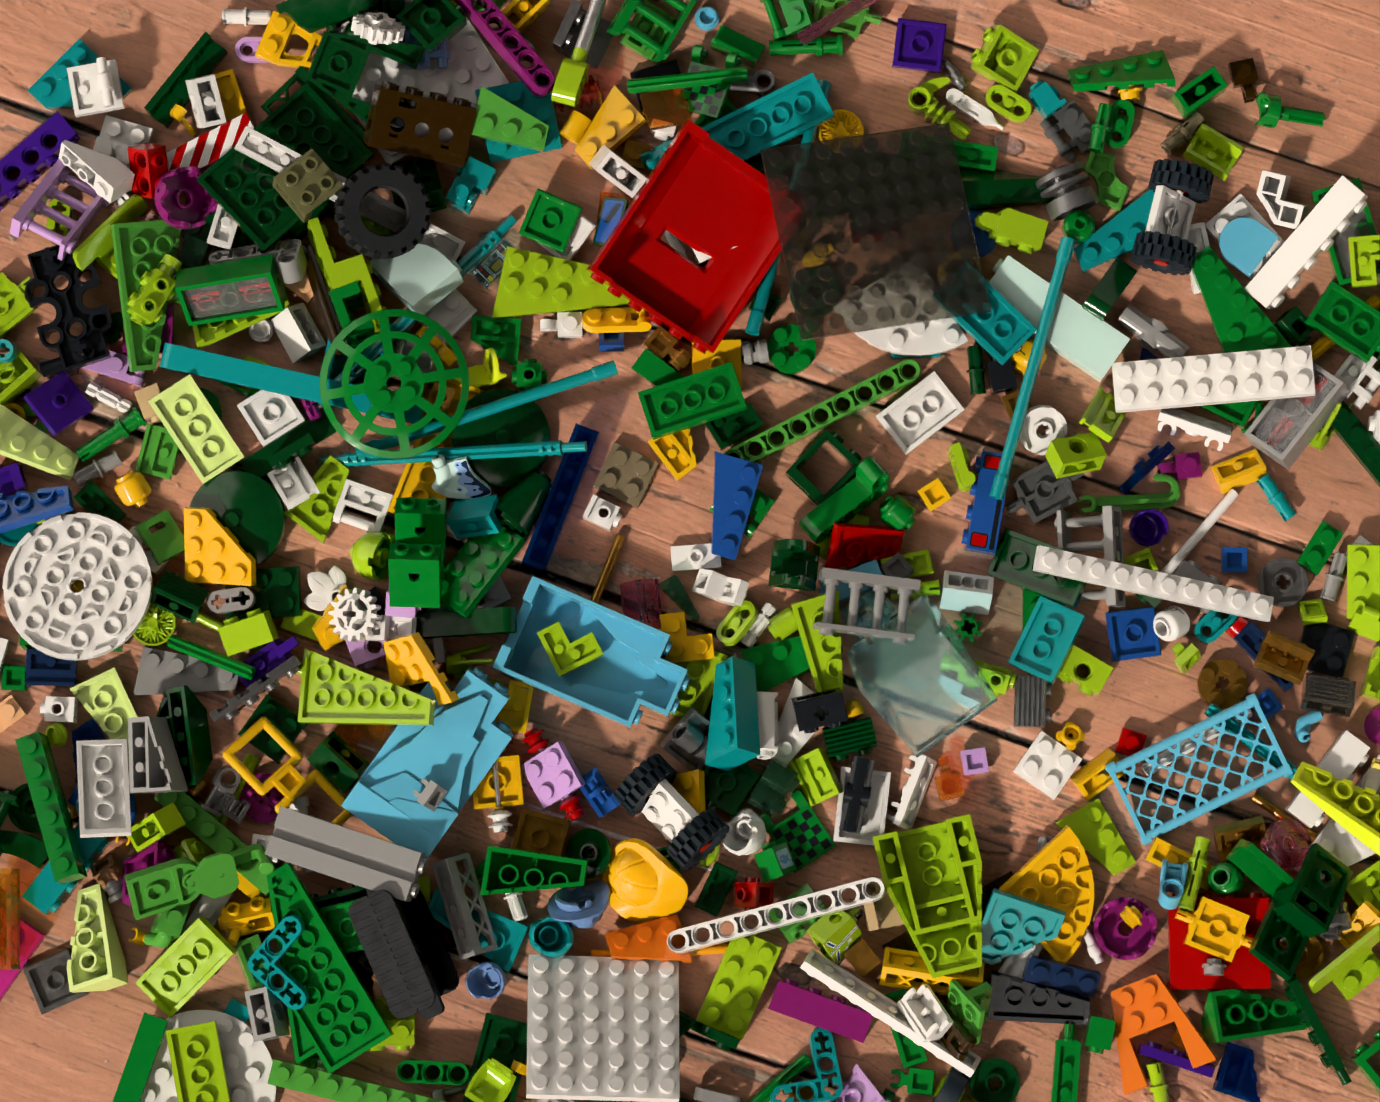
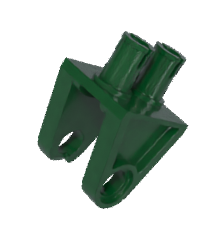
[768,539,820,592]

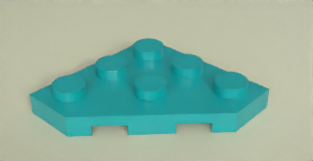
[28,39,133,109]
[982,888,1065,965]

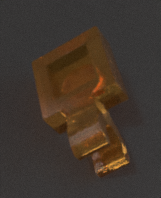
[934,756,965,802]

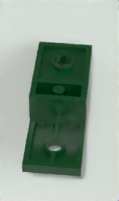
[1248,843,1353,980]

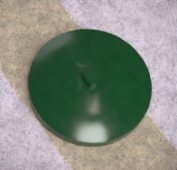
[451,388,551,488]
[190,471,286,566]

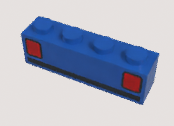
[961,451,1007,556]

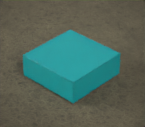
[223,998,249,1024]

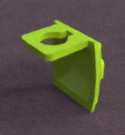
[464,1058,516,1102]

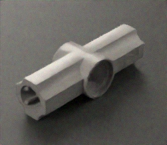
[1117,303,1189,358]

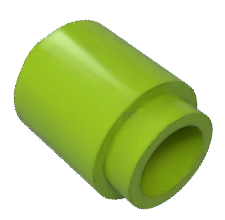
[767,607,798,640]

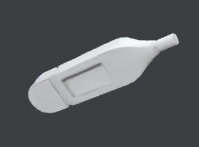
[945,88,1004,130]

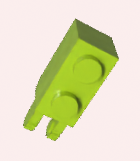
[974,208,1049,254]

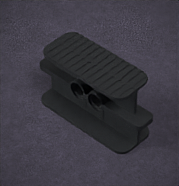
[348,889,459,1020]

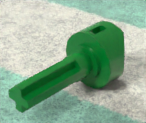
[1255,93,1325,128]

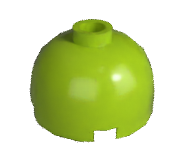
[350,531,395,582]

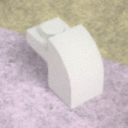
[692,568,749,606]

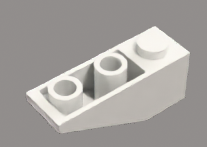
[59,140,135,204]

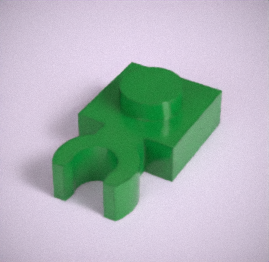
[890,1067,935,1096]

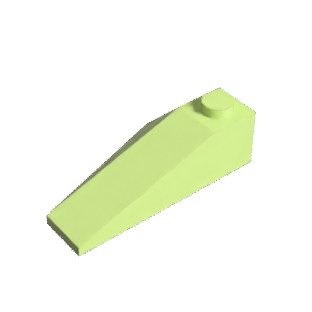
[67,884,128,993]

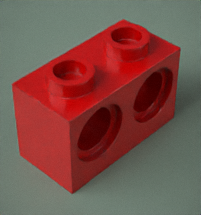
[128,143,168,199]

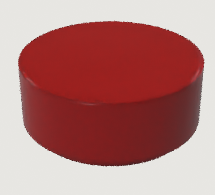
[1225,616,1249,638]

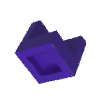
[0,463,29,496]

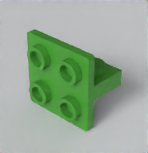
[947,979,993,1045]

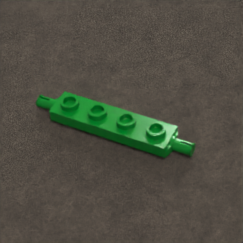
[1051,1023,1081,1102]

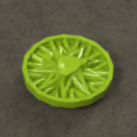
[133,604,176,646]

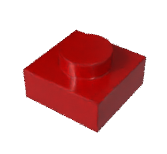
[1115,728,1147,756]

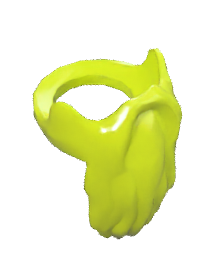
[455,348,507,387]

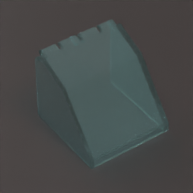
[846,596,998,758]

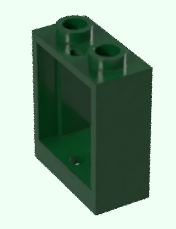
[785,430,862,506]

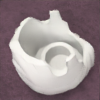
[723,808,767,856]

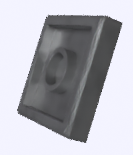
[22,948,89,1014]

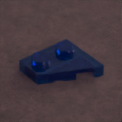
[1119,441,1175,495]
[1212,1042,1260,1102]

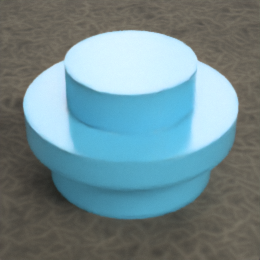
[695,6,719,31]

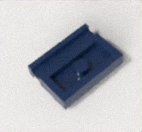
[25,649,77,687]

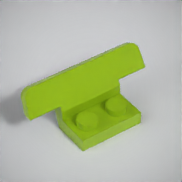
[73,194,149,279]
[1309,923,1380,1001]

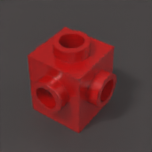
[734,877,774,911]

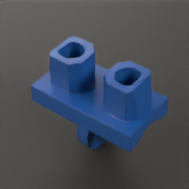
[580,767,621,818]

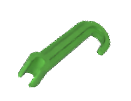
[1078,474,1181,515]

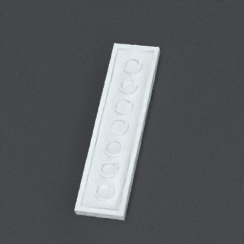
[1112,345,1315,413]

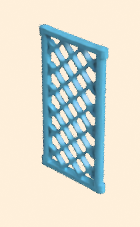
[1105,693,1293,846]

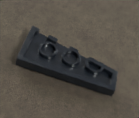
[988,970,1090,1025]

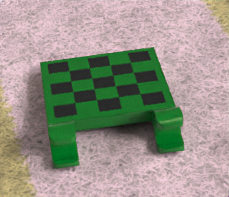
[675,45,742,119]
[759,790,836,873]

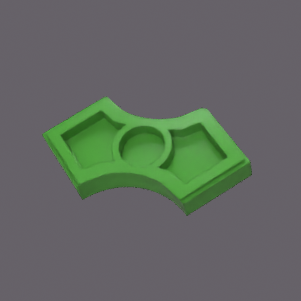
[1083,152,1129,212]

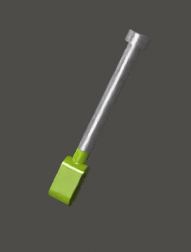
[551,0,607,107]

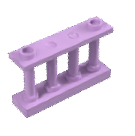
[10,159,110,261]

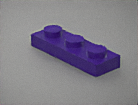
[1137,1041,1215,1078]

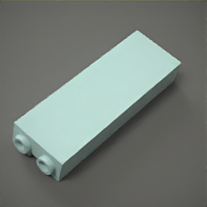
[985,255,1130,382]

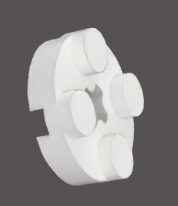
[1019,405,1068,455]

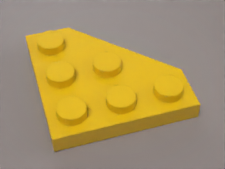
[184,507,256,586]

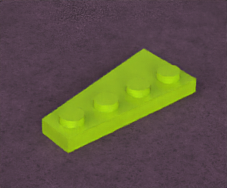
[791,589,843,692]

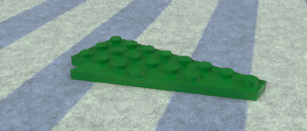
[267,862,394,1074]

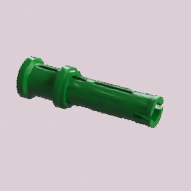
[769,34,843,57]
[75,406,147,463]

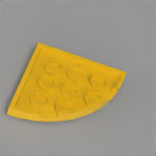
[998,825,1094,963]

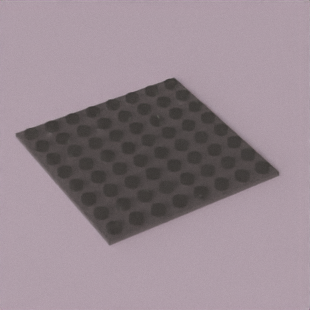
[760,123,991,341]

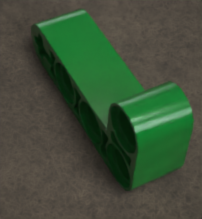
[799,456,889,544]

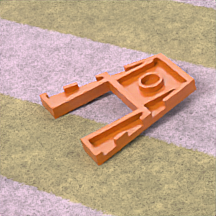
[1111,973,1218,1095]

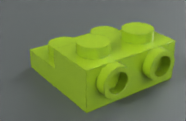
[970,25,1039,92]
[370,995,416,1051]

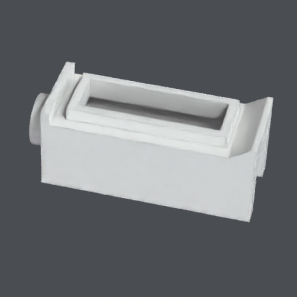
[757,692,778,760]

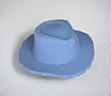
[547,880,610,928]

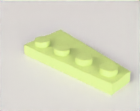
[0,404,79,480]
[70,667,138,762]

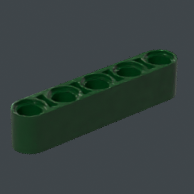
[415,607,517,639]

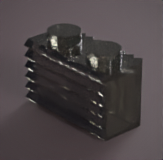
[1300,672,1356,718]

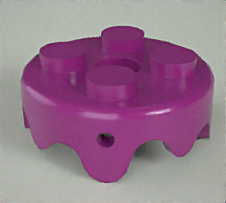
[155,166,218,230]
[1093,897,1157,960]

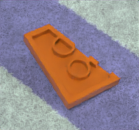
[605,914,692,963]

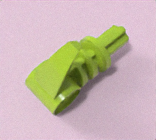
[907,77,971,140]

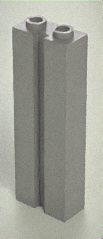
[265,806,428,902]

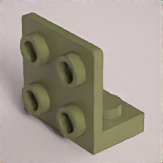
[272,149,343,223]

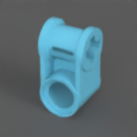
[1158,859,1188,910]

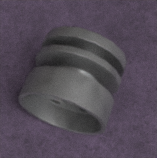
[1035,162,1099,222]

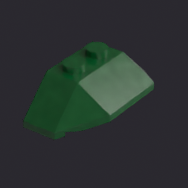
[156,685,213,787]

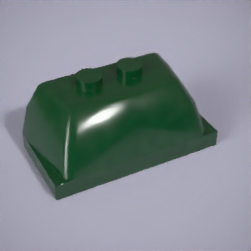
[276,0,380,33]

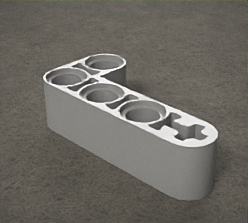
[208,239,307,284]

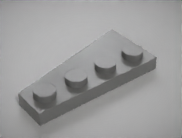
[133,647,239,696]

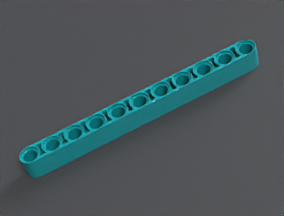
[160,343,423,424]

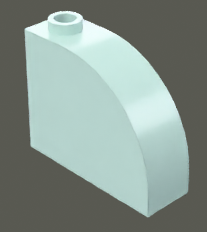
[370,244,464,315]

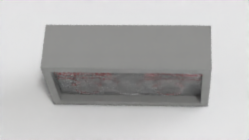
[1244,362,1349,470]

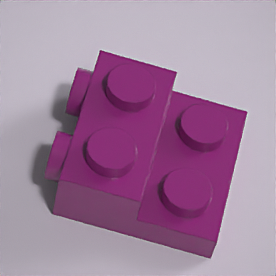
[122,840,176,906]

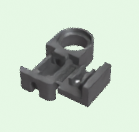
[200,765,251,824]

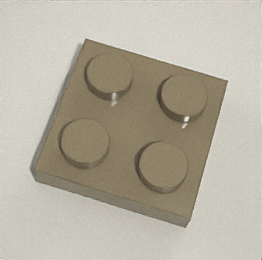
[593,442,659,508]

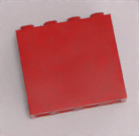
[1167,893,1271,989]

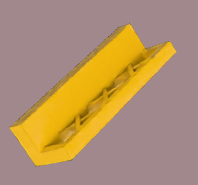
[879,947,985,996]

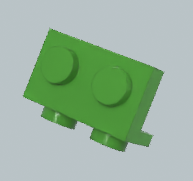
[769,883,827,943]

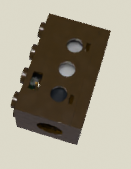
[362,81,477,167]

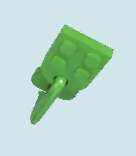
[124,844,274,920]

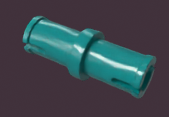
[1256,473,1297,522]

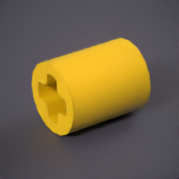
[559,110,592,145]

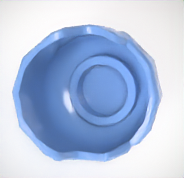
[465,961,507,1000]

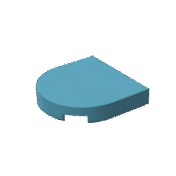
[1219,217,1279,277]

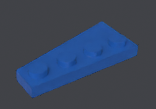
[711,451,763,560]
[0,485,73,534]

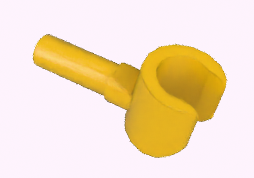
[170,104,197,136]

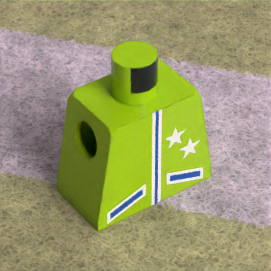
[806,906,865,966]

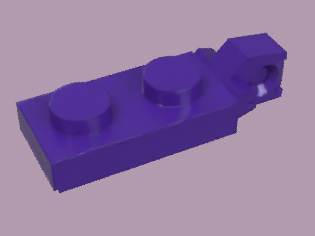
[238,636,301,688]

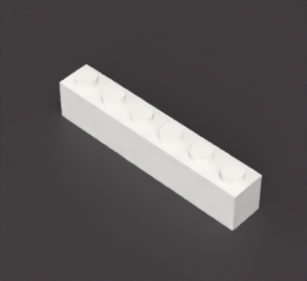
[1244,175,1368,310]

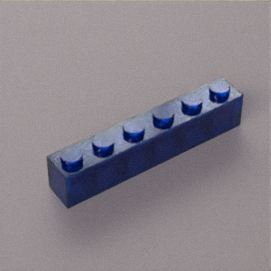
[522,423,600,573]

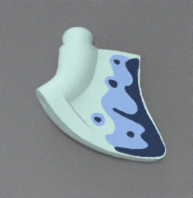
[432,454,491,499]

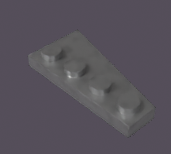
[209,655,303,722]

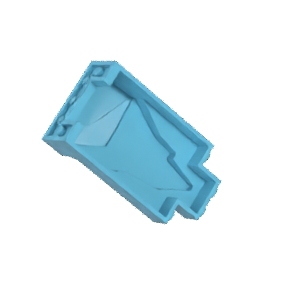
[492,576,691,728]
[341,667,514,860]

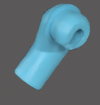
[1294,708,1323,743]

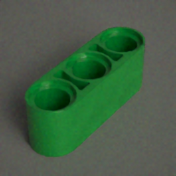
[396,1059,470,1085]

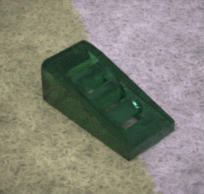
[658,575,700,622]

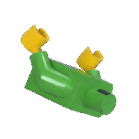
[128,902,191,948]

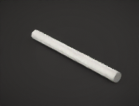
[1161,489,1239,574]

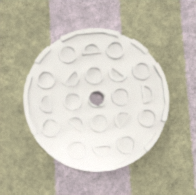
[2,512,153,661]
[140,1010,277,1102]

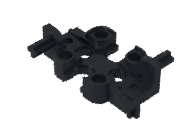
[25,245,115,377]

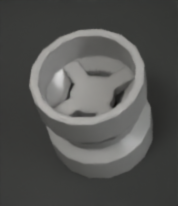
[741,338,769,366]

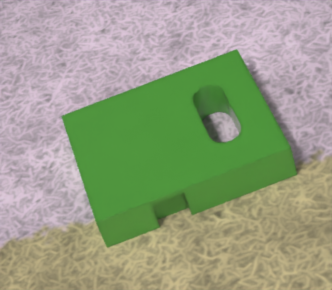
[134,510,185,566]

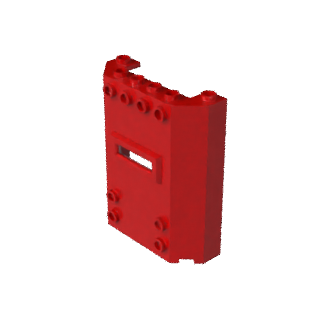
[587,120,811,354]

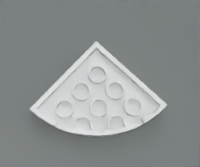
[832,258,968,356]

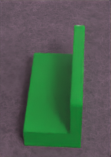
[711,24,765,69]

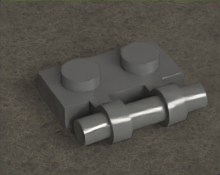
[1040,100,1092,163]

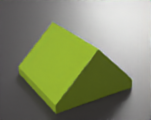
[0,347,43,407]

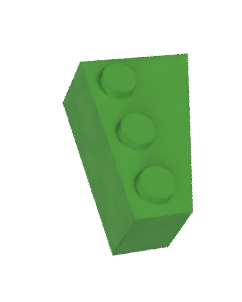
[471,86,549,152]

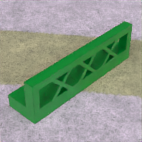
[1226,838,1295,898]

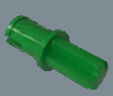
[1088,103,1112,153]

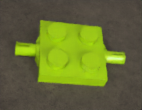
[0,272,35,339]

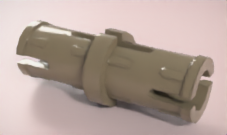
[1160,112,1206,156]

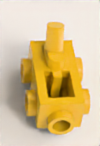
[218,896,275,946]

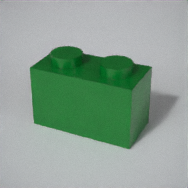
[1170,66,1228,119]

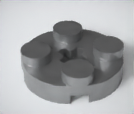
[1257,557,1308,608]

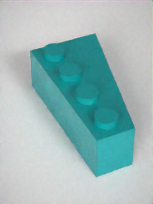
[705,656,760,771]

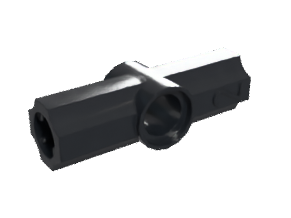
[839,756,875,834]

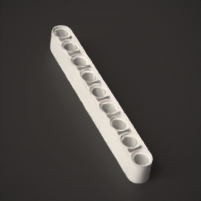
[667,877,885,954]

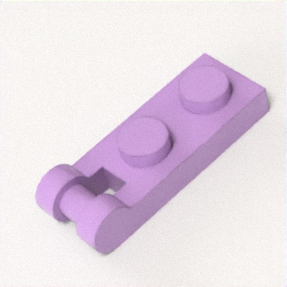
[81,350,148,387]

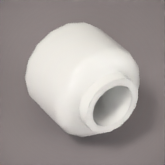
[1153,606,1190,642]

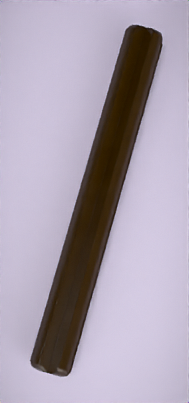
[302,244,346,355]

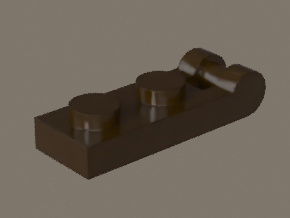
[934,992,977,1061]

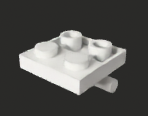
[67,57,125,118]

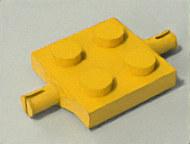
[1175,896,1254,962]

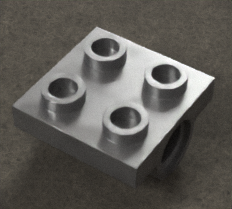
[659,707,711,771]

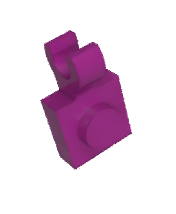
[1157,452,1203,480]

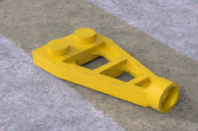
[255,11,322,69]

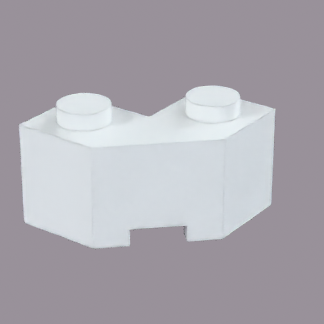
[1257,170,1309,229]

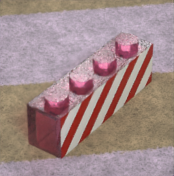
[166,113,254,175]

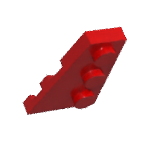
[824,523,904,569]

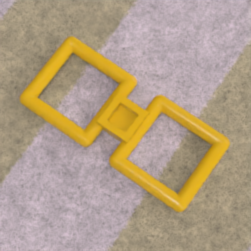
[222,717,353,825]

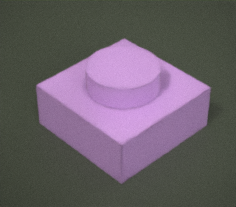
[960,747,989,776]

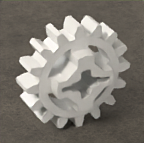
[351,12,405,45]
[328,587,382,643]

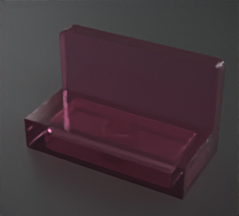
[620,579,662,629]

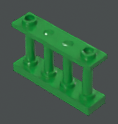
[606,0,697,63]

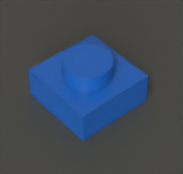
[599,332,624,352]
[1221,547,1247,573]
[1252,688,1283,721]

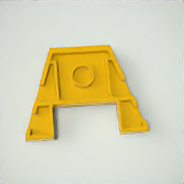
[383,632,459,705]

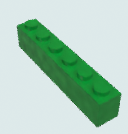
[15,731,87,885]

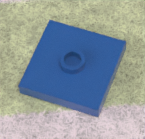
[1105,606,1162,662]

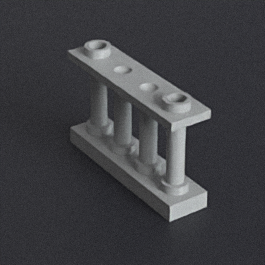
[1054,505,1126,610]
[812,567,921,645]

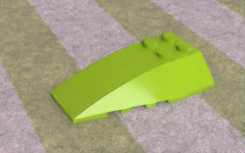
[872,814,982,978]

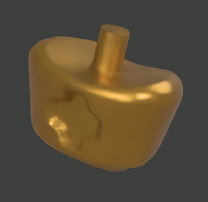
[185,775,210,799]

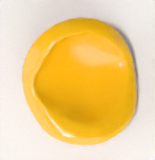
[602,838,688,923]

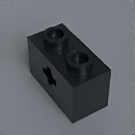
[791,687,848,733]

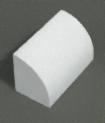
[270,303,326,363]
[939,570,994,615]

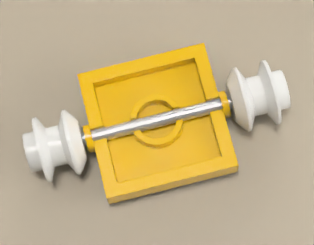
[473,747,524,833]

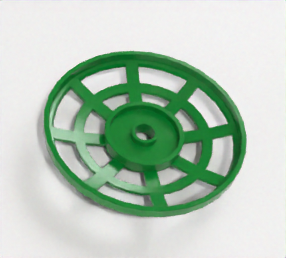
[319,309,470,459]

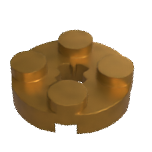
[1197,659,1248,709]

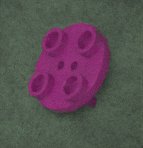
[240,773,284,823]

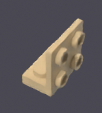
[862,878,904,932]

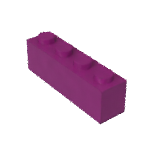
[768,978,873,1043]

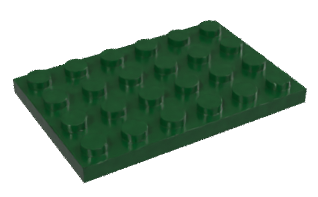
[197,83,374,252]

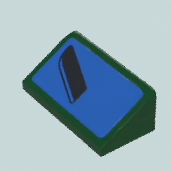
[592,197,628,246]

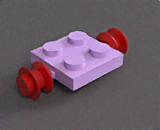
[520,727,586,822]

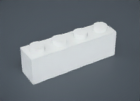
[1284,730,1370,828]

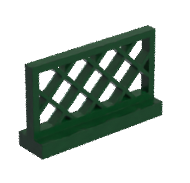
[260,66,366,145]

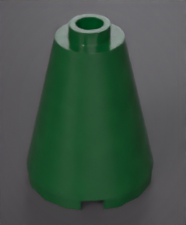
[494,471,553,541]

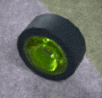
[931,1067,969,1102]

